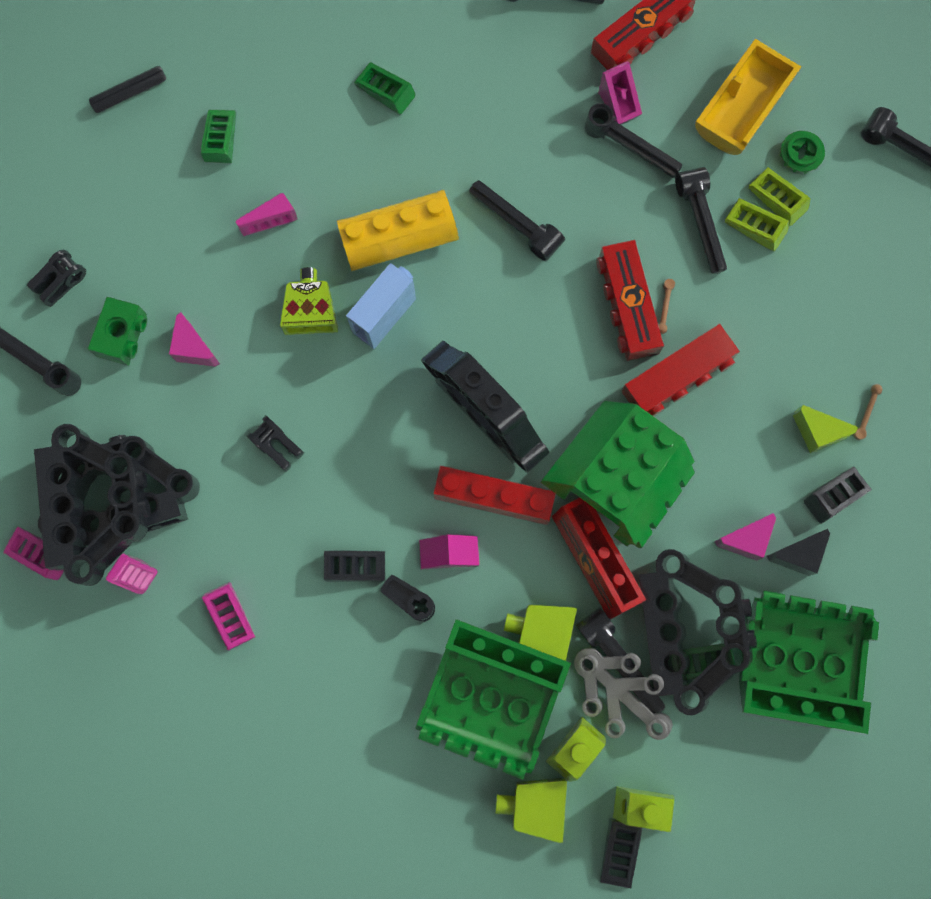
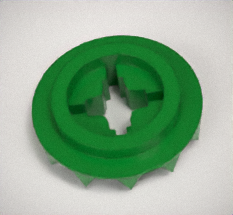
[780,131,825,174]

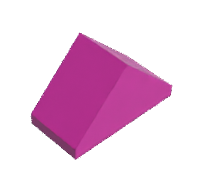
[598,61,642,124]
[169,312,220,367]
[714,513,776,561]
[419,535,479,570]

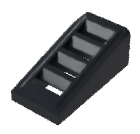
[804,466,872,524]
[324,551,385,582]
[600,818,642,889]

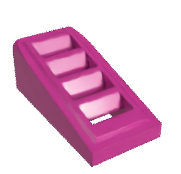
[235,193,298,236]
[3,527,64,580]
[106,553,158,594]
[202,582,255,650]

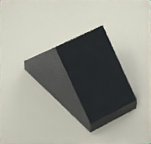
[767,529,830,576]

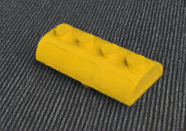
[695,39,801,155]
[337,190,459,271]

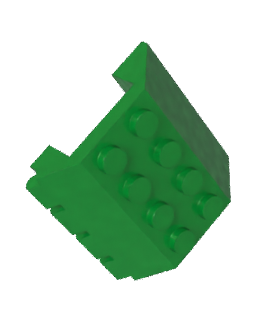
[540,401,695,548]
[739,590,879,734]
[415,619,571,780]

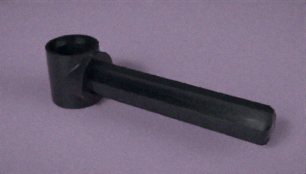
[585,103,682,178]
[861,107,931,167]
[675,167,727,274]
[469,180,565,262]
[0,327,81,396]
[576,607,665,714]

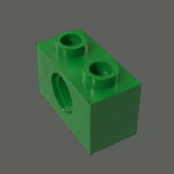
[88,297,148,366]

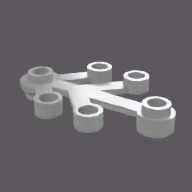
[574,648,673,740]

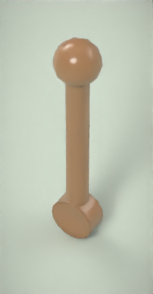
[658,279,675,334]
[853,384,883,440]

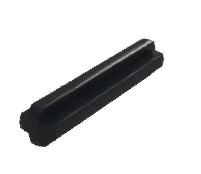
[89,66,166,113]

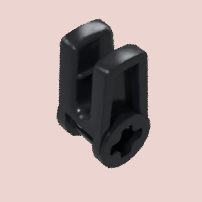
[27,249,86,307]
[246,415,304,472]
[381,575,435,622]

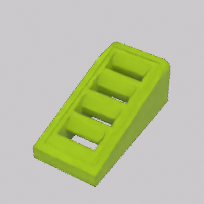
[749,167,810,226]
[725,198,789,252]

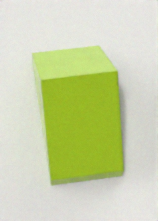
[793,405,858,453]

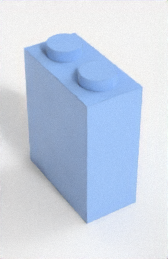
[346,263,416,349]

